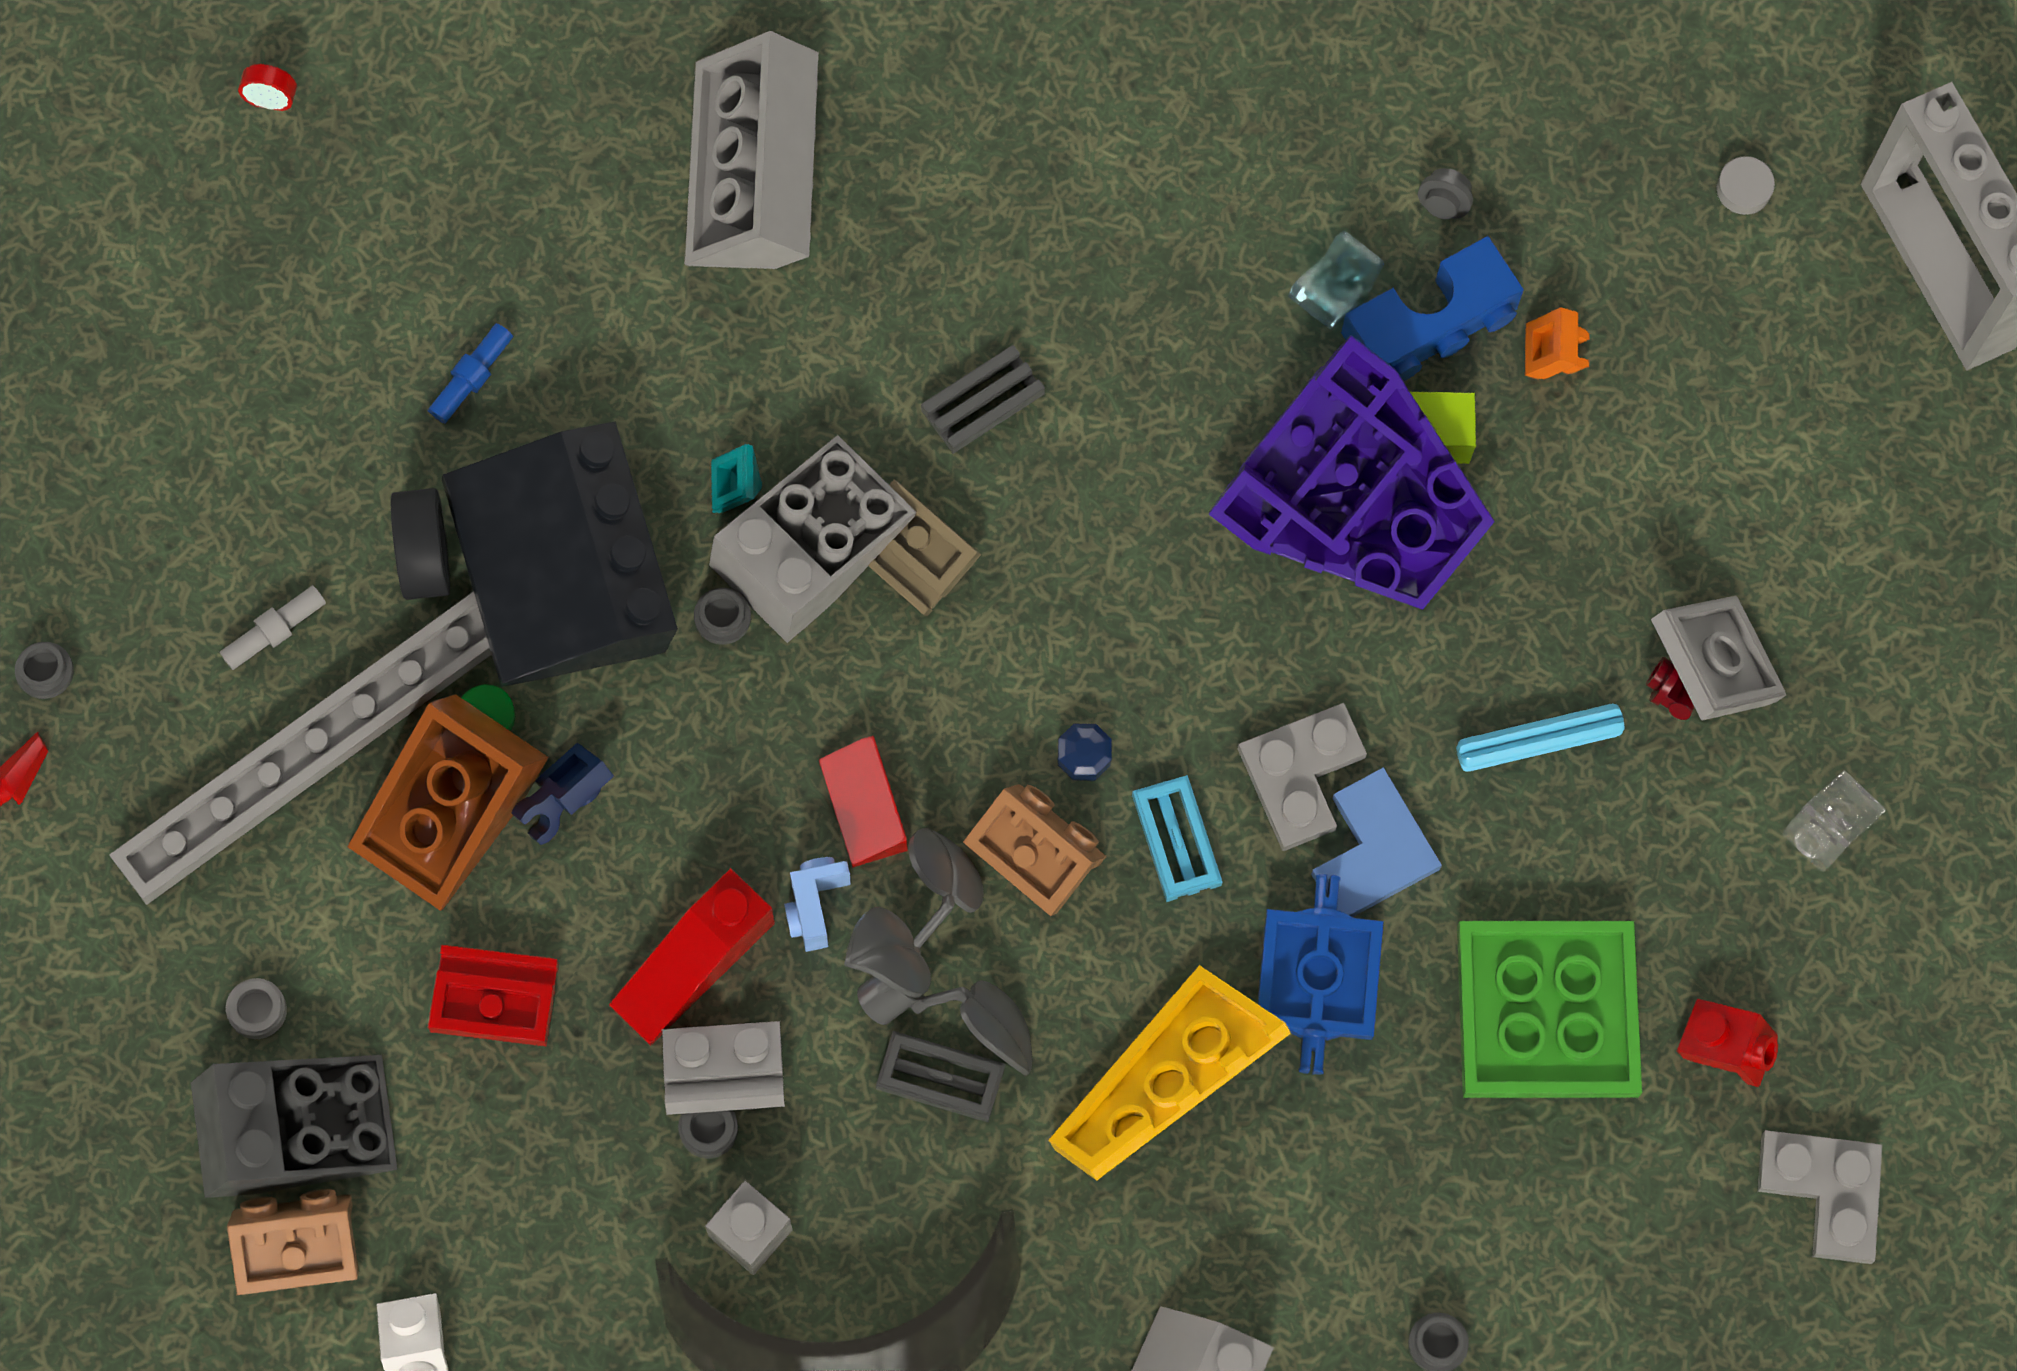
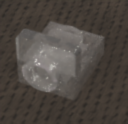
[1783,770,1886,872]

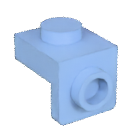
[784,857,851,952]

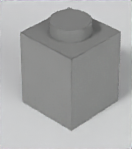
[706,1181,792,1275]

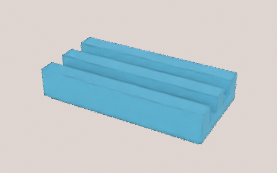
[1132,775,1222,902]

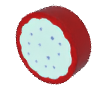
[238,64,297,111]

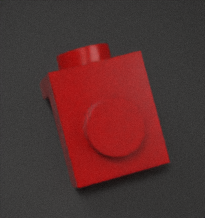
[1677,998,1778,1087]

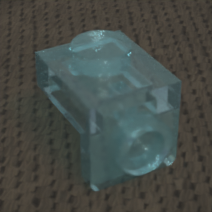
[1288,231,1384,330]

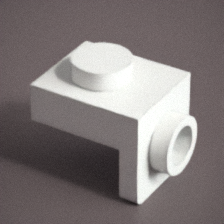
[377,1293,449,1371]

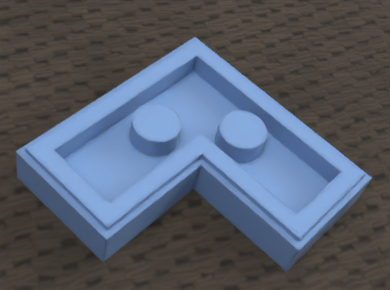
[1311,767,1442,917]

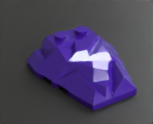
[1209,335,1495,610]

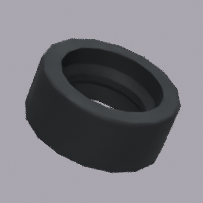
[390,488,450,600]

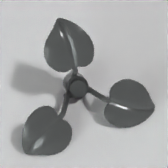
[844,827,1032,1077]

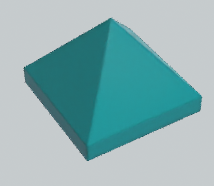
[711,444,762,513]

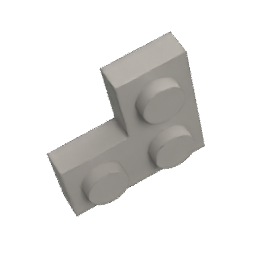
[1238,703,1367,851]
[1758,1130,1882,1264]

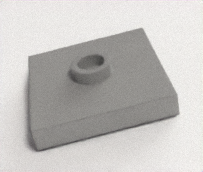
[1651,596,1786,721]

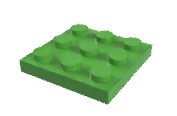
[1457,921,1642,1098]

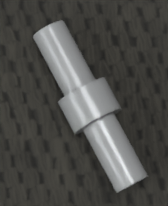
[219,585,326,670]

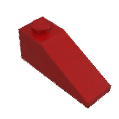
[609,868,775,1046]

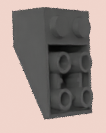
[191,1055,397,1198]

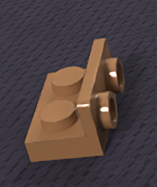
[963,784,1106,916]
[227,1189,359,1295]

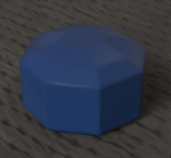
[1058,724,1112,781]

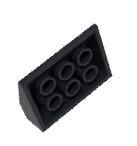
[442,422,678,687]

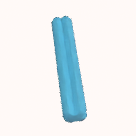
[1456,703,1625,772]

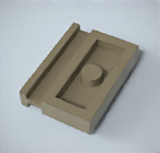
[868,479,981,616]

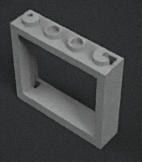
[1861,82,2017,371]

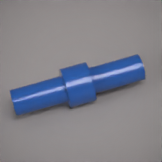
[428,323,513,424]

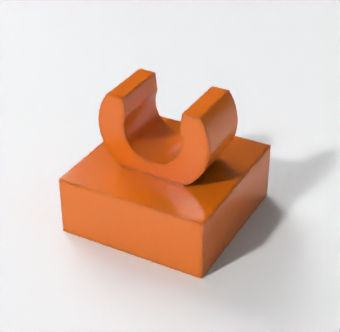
[1525,307,1590,379]

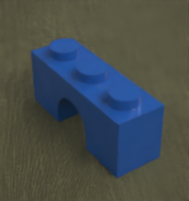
[1341,236,1524,381]

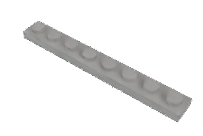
[109,591,491,905]

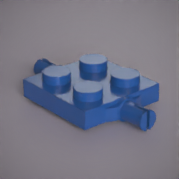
[1257,874,1384,1075]

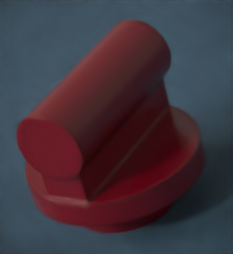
[1646,657,1695,720]

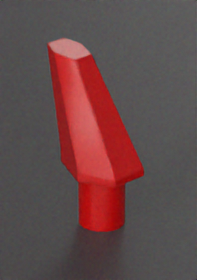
[0,732,48,806]

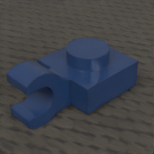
[511,743,614,845]

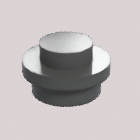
[1418,168,1473,219]
[694,588,751,645]
[15,642,74,699]
[1408,1313,1469,1371]

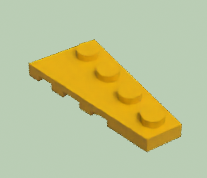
[1048,965,1291,1180]

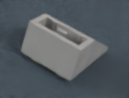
[709,435,916,643]

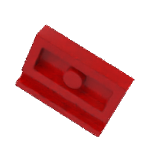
[428,945,559,1047]

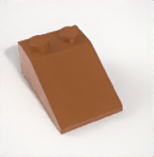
[347,694,549,911]

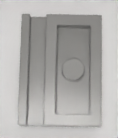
[662,1021,785,1115]

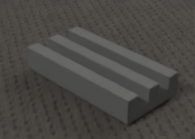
[921,345,1045,454]
[876,1031,1005,1122]

